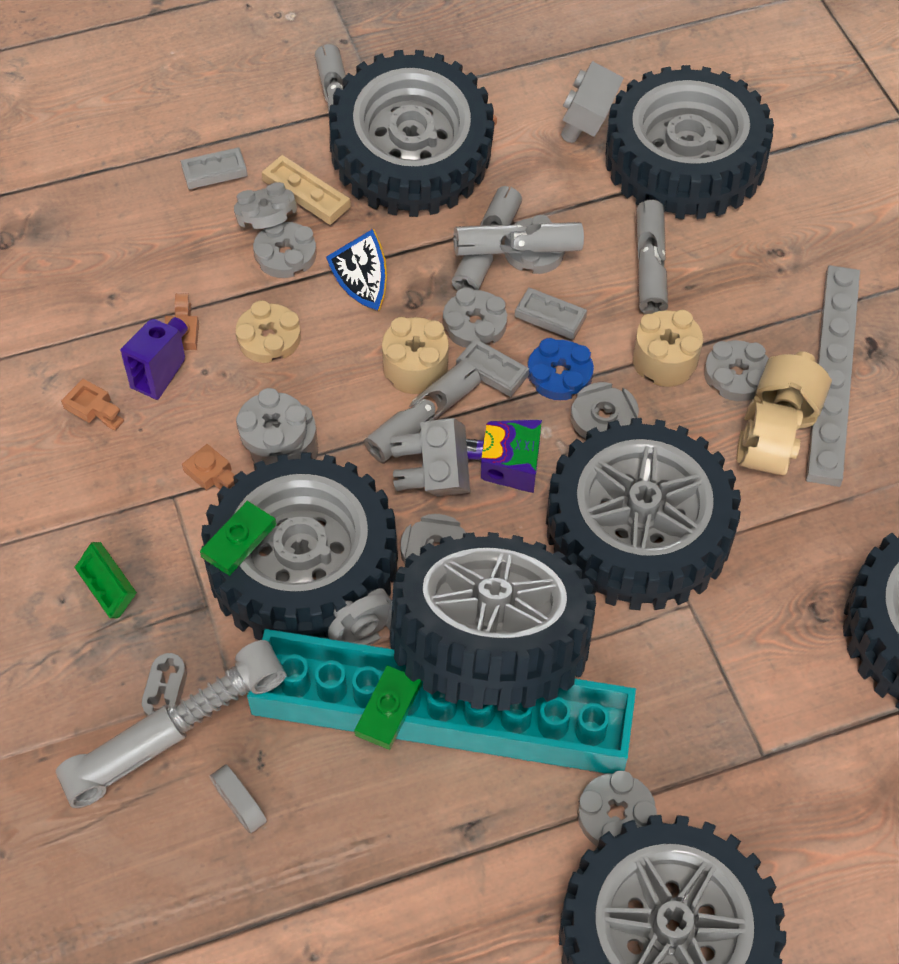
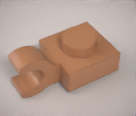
[164,293,199,350]
[61,378,124,430]
[182,444,235,491]

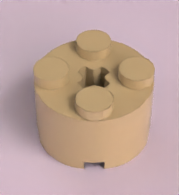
[633,310,703,387]
[382,317,449,394]
[754,352,832,428]
[737,400,803,475]

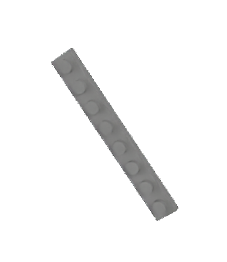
[806,265,860,487]

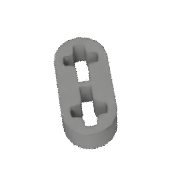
[142,653,187,717]
[209,764,267,834]

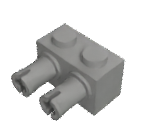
[561,61,624,143]
[391,418,470,497]

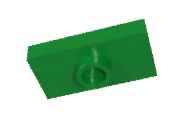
[200,501,277,576]
[74,542,137,619]
[354,665,422,750]

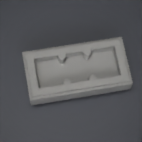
[180,147,248,189]
[515,288,587,340]
[456,338,529,397]

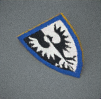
[326,229,387,311]

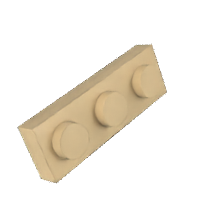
[261,155,351,225]

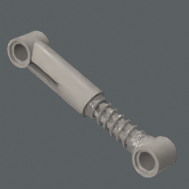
[55,640,286,808]

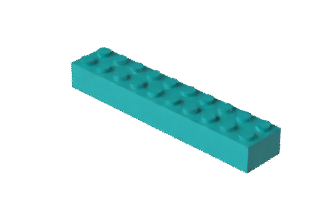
[247,629,636,774]

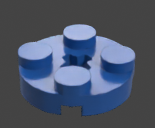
[528,338,594,401]

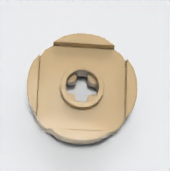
[235,300,301,363]

